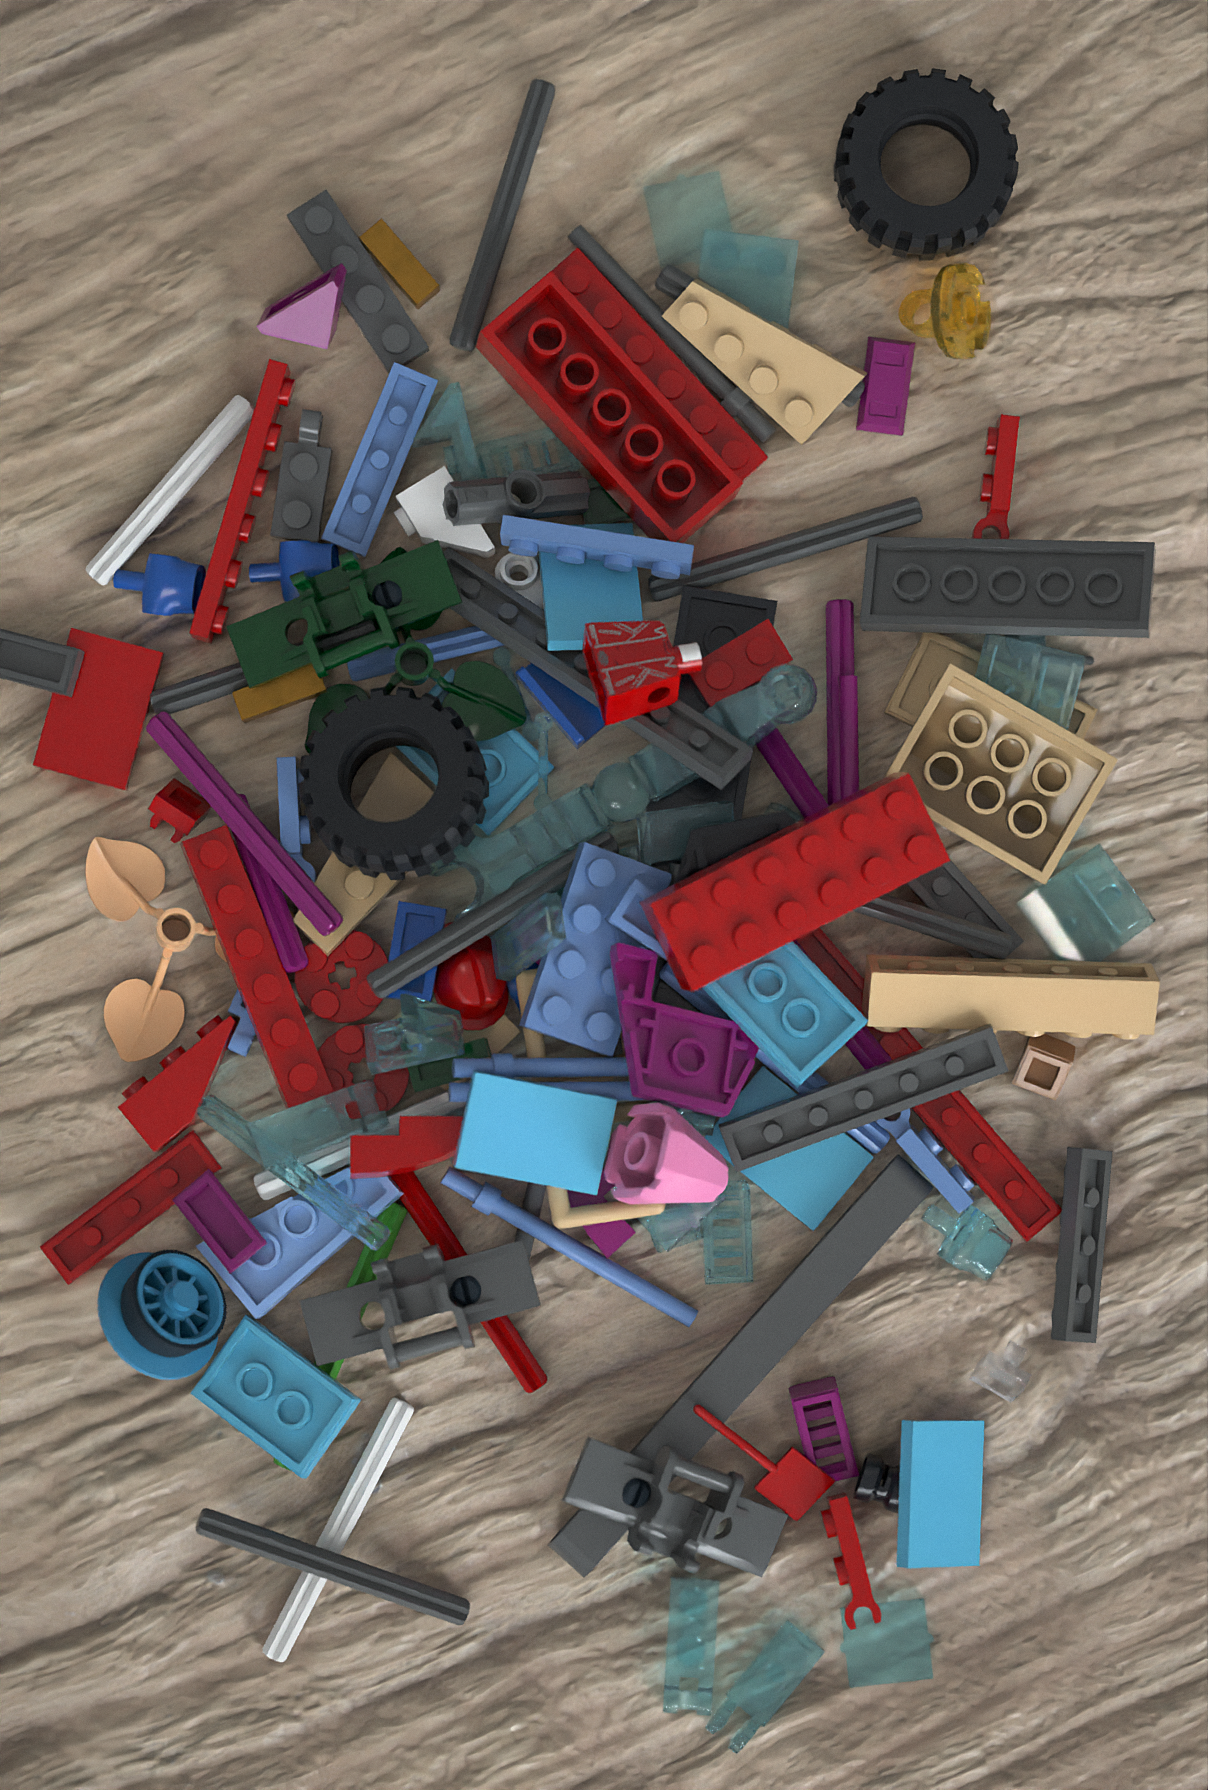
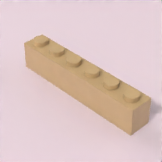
[862,954,1160,1039]

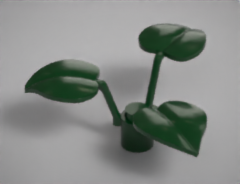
[305,547,526,754]

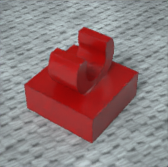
[148,778,212,843]

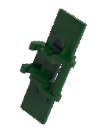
[226,540,463,689]

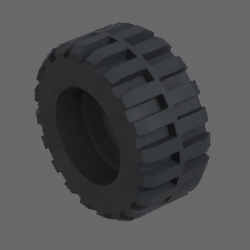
[834,68,1019,261]
[298,687,489,880]

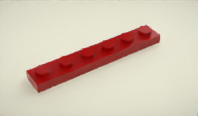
[552,247,768,482]
[189,359,296,644]
[180,825,334,1111]

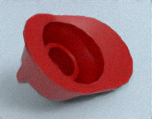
[434,922,509,1031]

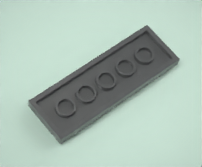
[860,536,1156,638]

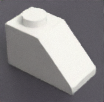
[393,466,496,558]

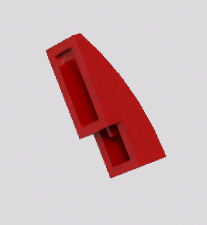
[350,1116,463,1179]

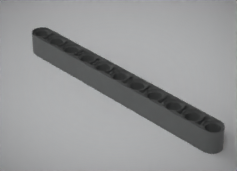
[548,1154,934,1578]

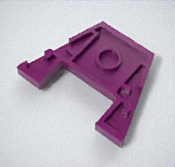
[610,942,759,1118]

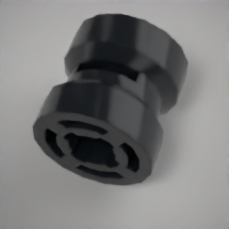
[853,1453,900,1514]

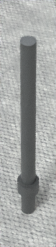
[568,225,776,443]

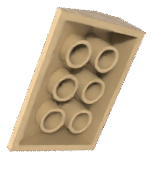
[882,663,1118,885]

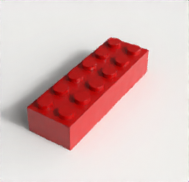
[476,271,743,543]
[639,773,950,992]

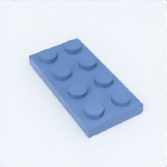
[519,842,672,1057]

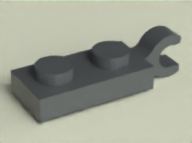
[270,409,332,543]

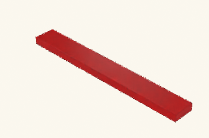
[796,927,1062,1242]

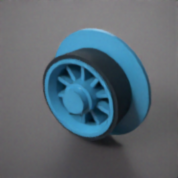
[97,1250,227,1380]

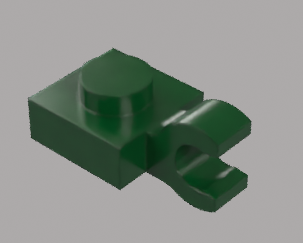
[402,1033,492,1093]

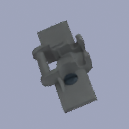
[300,1240,541,1370]
[562,1437,788,1577]

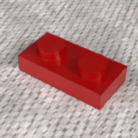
[688,619,793,710]

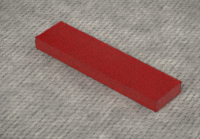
[40,1130,222,1285]

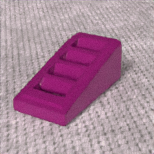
[788,1376,859,1482]

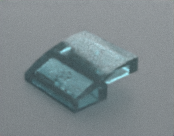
[975,634,1086,730]
[1017,843,1156,962]

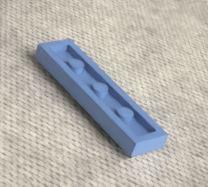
[321,362,438,557]
[500,515,694,579]

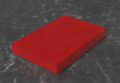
[33,628,164,791]

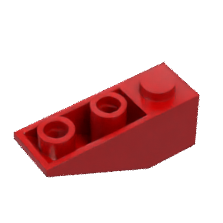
[118,1015,239,1152]

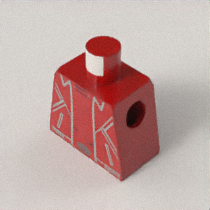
[582,620,702,725]

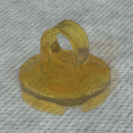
[899,262,991,360]

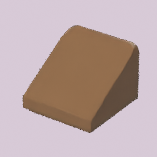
[1011,1034,1076,1101]

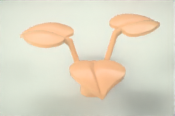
[85,837,295,1062]

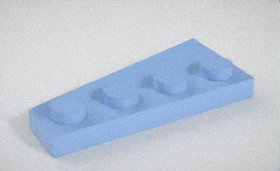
[196,1167,404,1319]

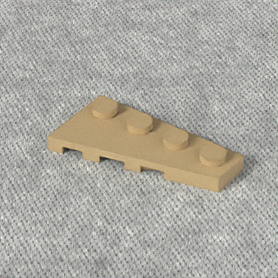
[662,279,867,445]
[293,752,434,956]

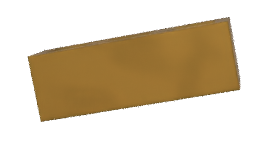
[359,218,440,310]
[232,664,327,723]

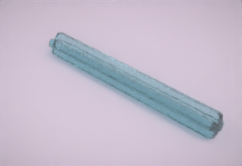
[197,1094,390,1251]

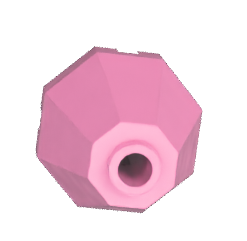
[603,1103,729,1204]

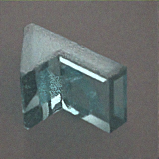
[412,382,480,481]
[364,994,465,1075]

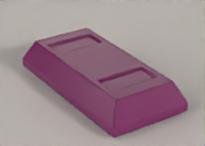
[856,336,915,436]
[172,1169,267,1274]

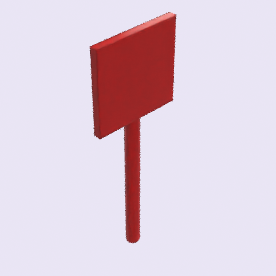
[693,1405,835,1522]

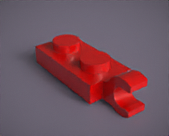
[972,414,1020,539]
[821,1492,881,1630]

